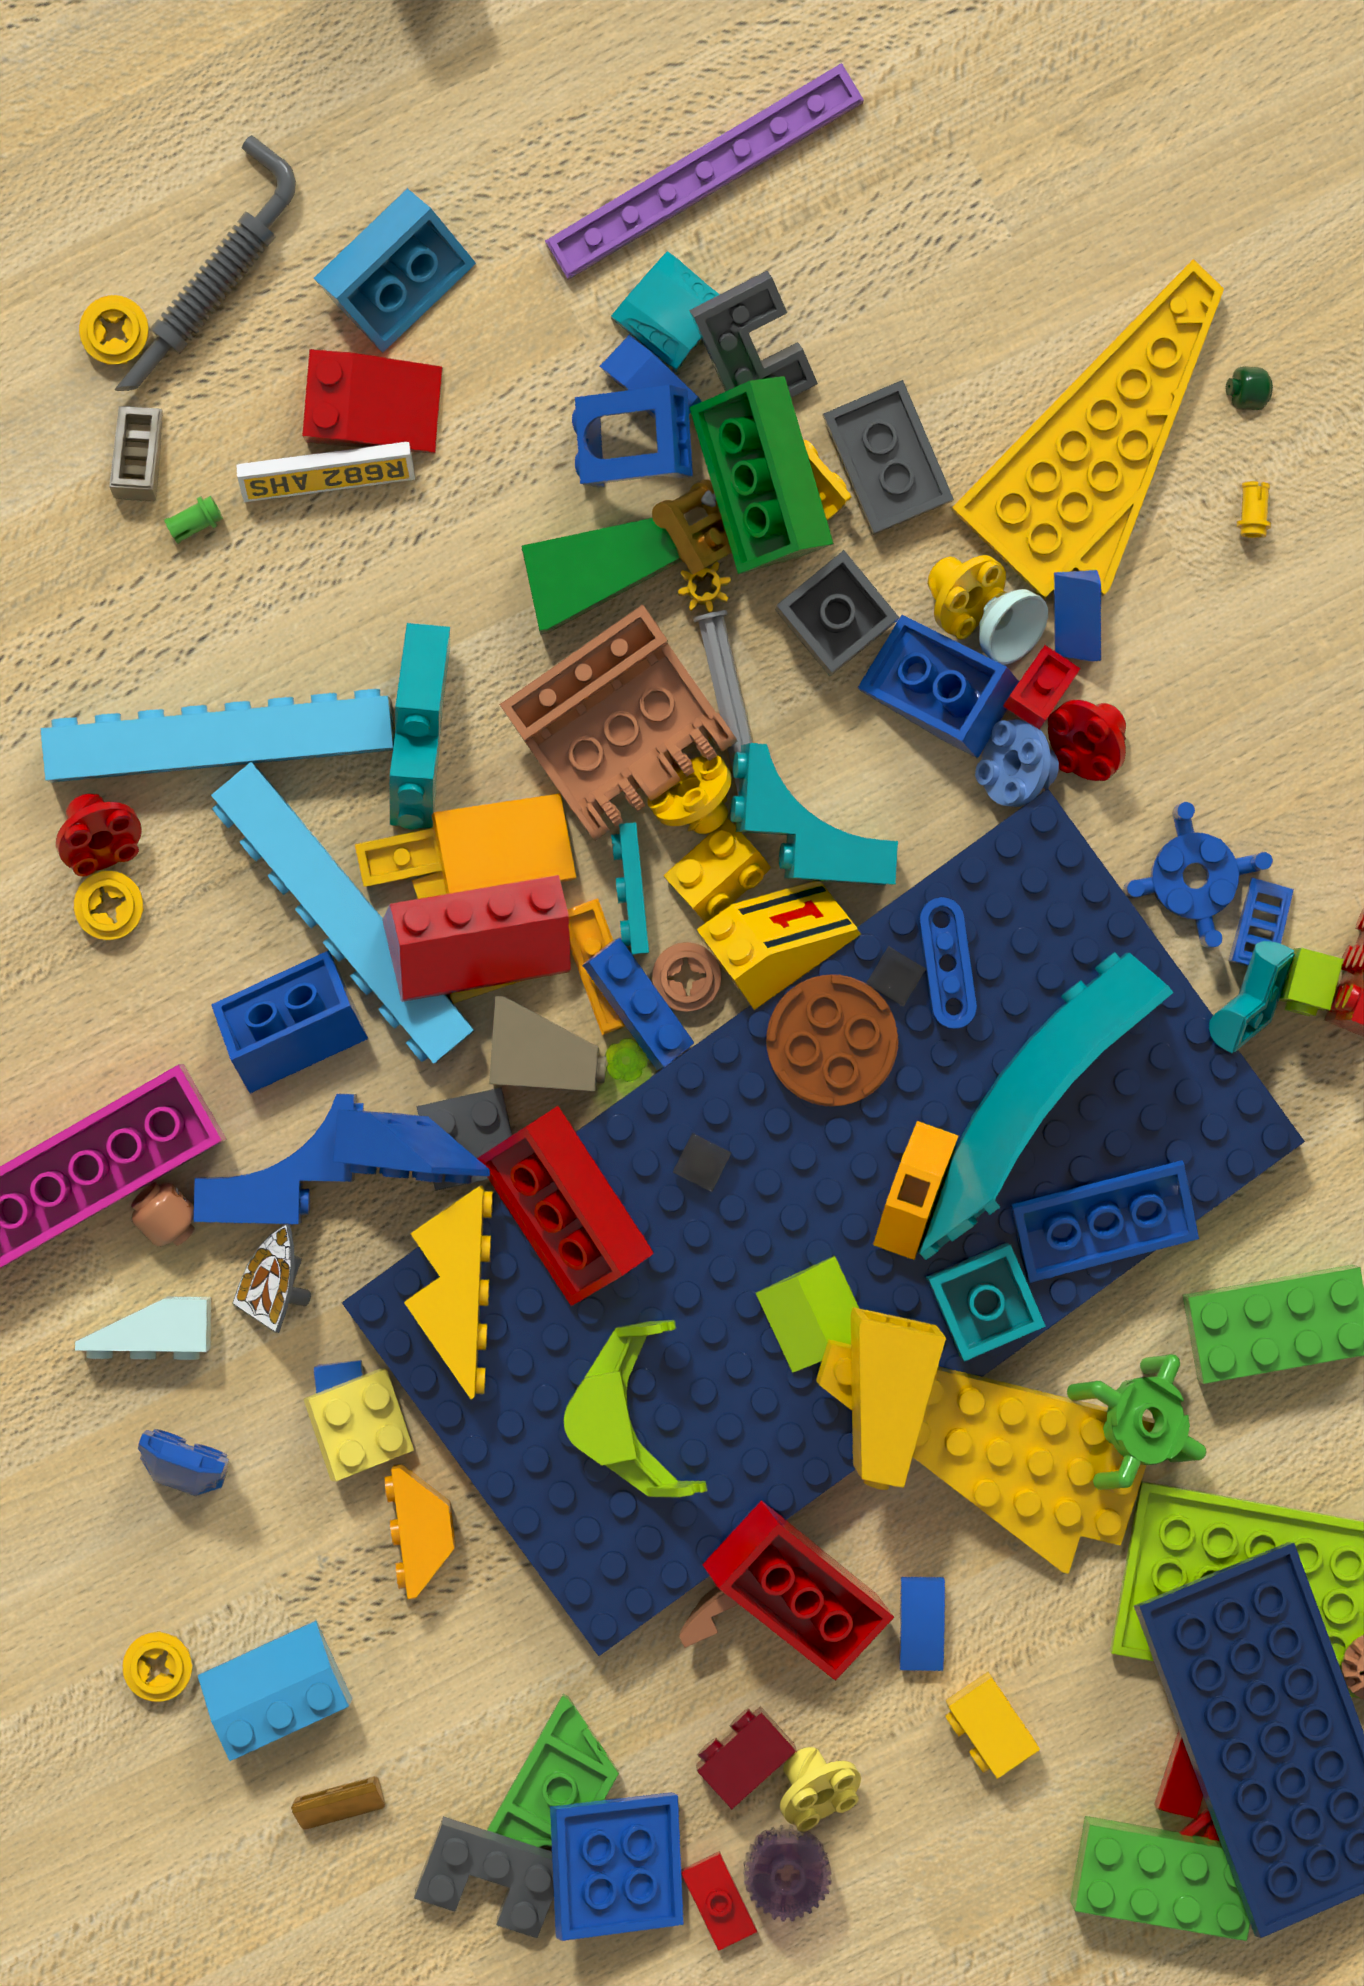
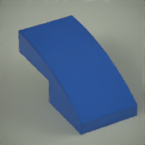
[899,1577,945,1671]

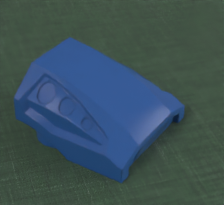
[138,1429,229,1496]

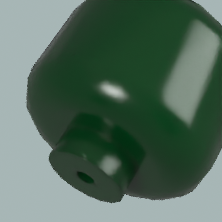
[1226,366,1273,410]

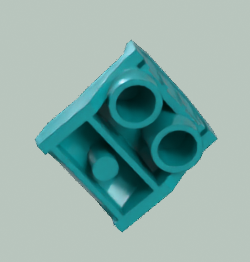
[611,251,720,371]

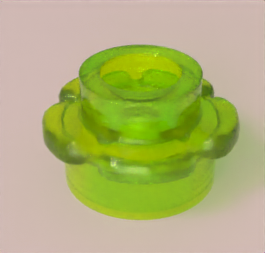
[605,1039,648,1082]

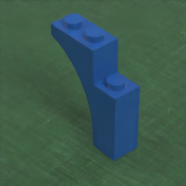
[194,1093,364,1224]

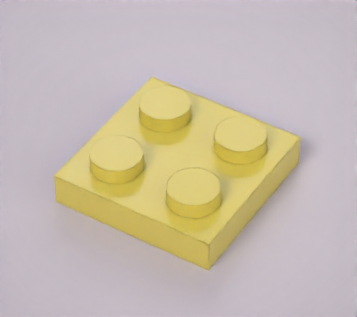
[303,1368,414,1481]

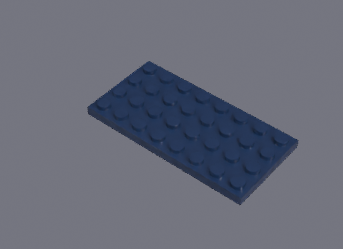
[1134,1542,1364,1938]

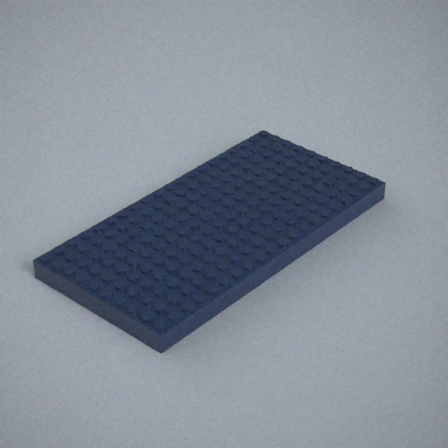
[342,789,1305,1656]

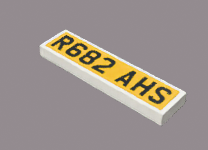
[236,442,415,502]

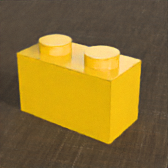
[945,1671,1040,1779]

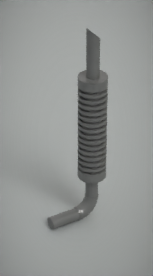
[115,135,296,391]

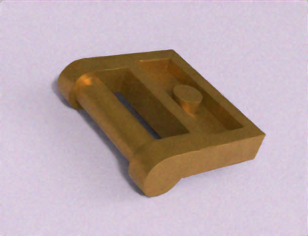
[652,479,732,575]

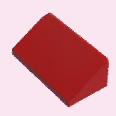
[1154,1730,1203,1819]

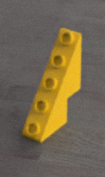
[404,1185,493,1399]

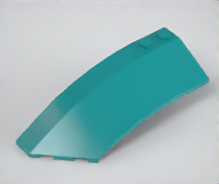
[918,952,1174,1260]

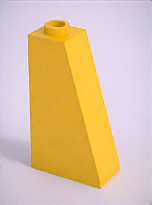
[851,1307,946,1490]

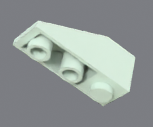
[75,1296,211,1360]

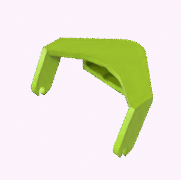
[564,1320,707,1497]

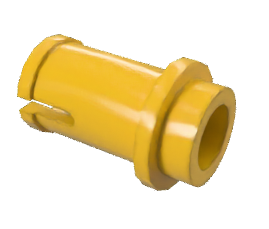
[1236,481,1271,538]

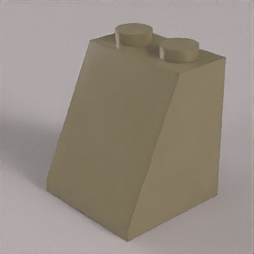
[489,996,607,1091]

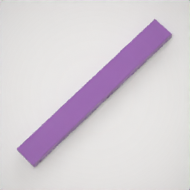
[545,63,864,280]

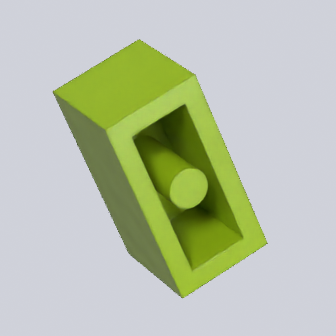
[1279,948,1344,1016]

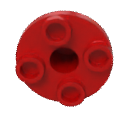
[1048,700,1126,781]
[56,793,142,877]

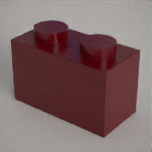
[696,1706,796,1810]

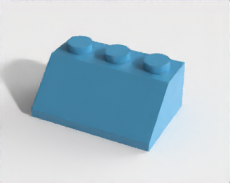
[314,188,476,353]
[198,1620,353,1761]

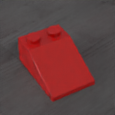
[302,349,443,454]

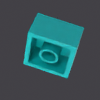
[926,1242,1046,1361]

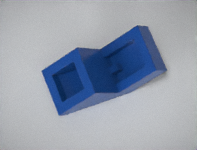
[600,335,702,420]

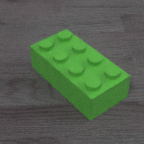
[1182,1265,1364,1384]
[1070,1816,1250,1941]

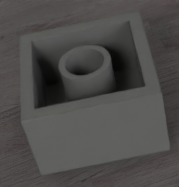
[775,550,899,676]

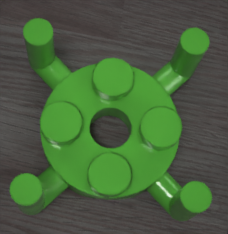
[1067,1354,1207,1490]

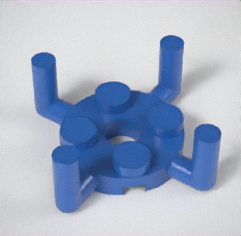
[1123,802,1273,948]

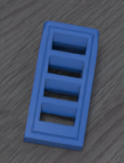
[1228,878,1294,966]

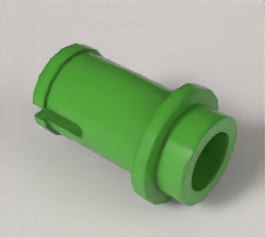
[164,496,223,544]

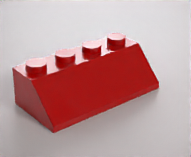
[382,875,571,1002]
[477,1106,654,1306]

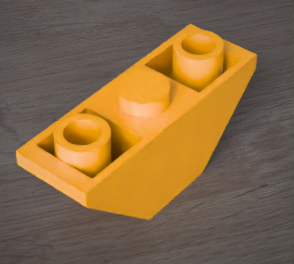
[873,1121,959,1260]
[385,1464,456,1599]

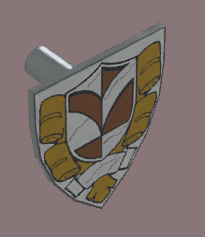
[232,1223,311,1333]

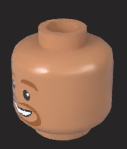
[131,1182,195,1247]

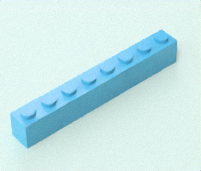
[40,689,394,783]
[211,762,475,1064]

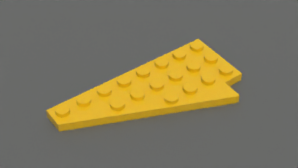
[951,259,1224,599]
[816,1339,1154,1574]

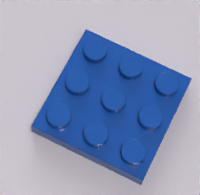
[550,1792,684,1941]

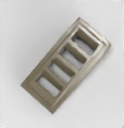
[109,406,163,501]

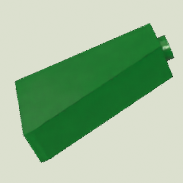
[521,518,682,634]

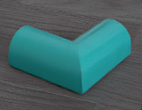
[1209,941,1295,1053]

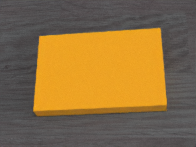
[432,793,576,894]

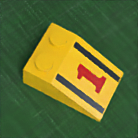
[697,881,861,1010]

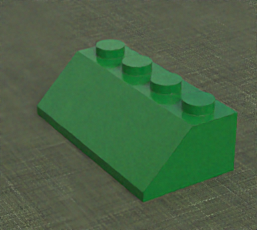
[689,376,834,574]

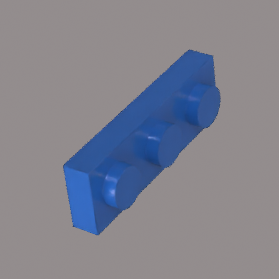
[582,938,694,1070]

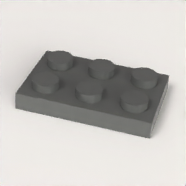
[823,380,954,535]

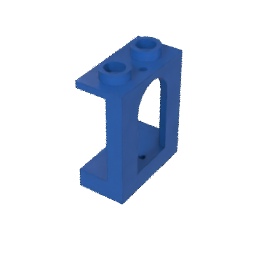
[572,385,693,488]

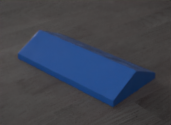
[1011,1160,1199,1283]

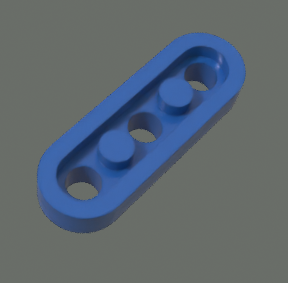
[919,897,977,1029]

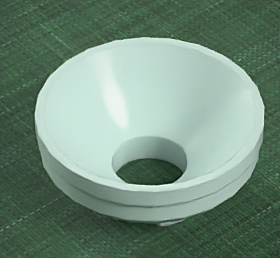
[979,589,1048,665]

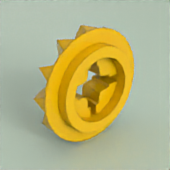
[79,295,149,365]
[74,871,144,940]
[122,1631,193,1702]

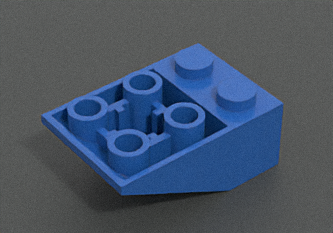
[333,1109,490,1184]

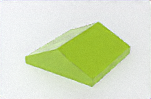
[755,1256,859,1372]

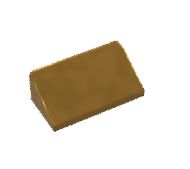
[291,1776,385,1829]

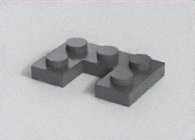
[689,271,818,397]
[414,1816,554,1938]

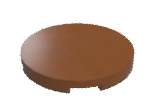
[766,975,898,1106]

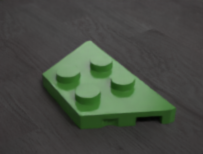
[487,1694,619,1847]

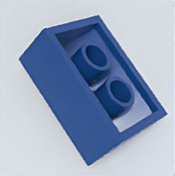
[211,950,368,1094]

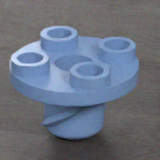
[975,720,1059,807]

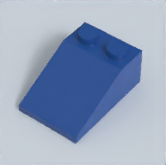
[858,615,1019,758]

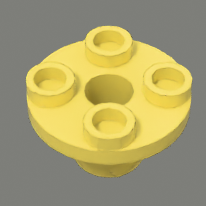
[780,1747,861,1832]

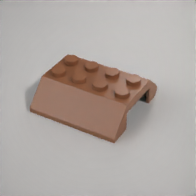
[499,605,738,841]

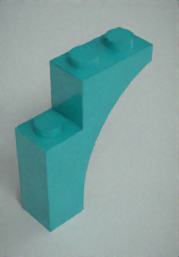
[389,623,450,830]
[730,743,898,885]

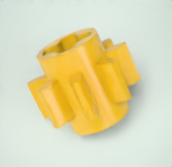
[678,562,731,613]

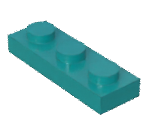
[611,822,649,955]

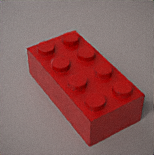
[702,1500,894,1681]

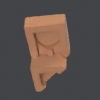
[679,1586,739,1648]

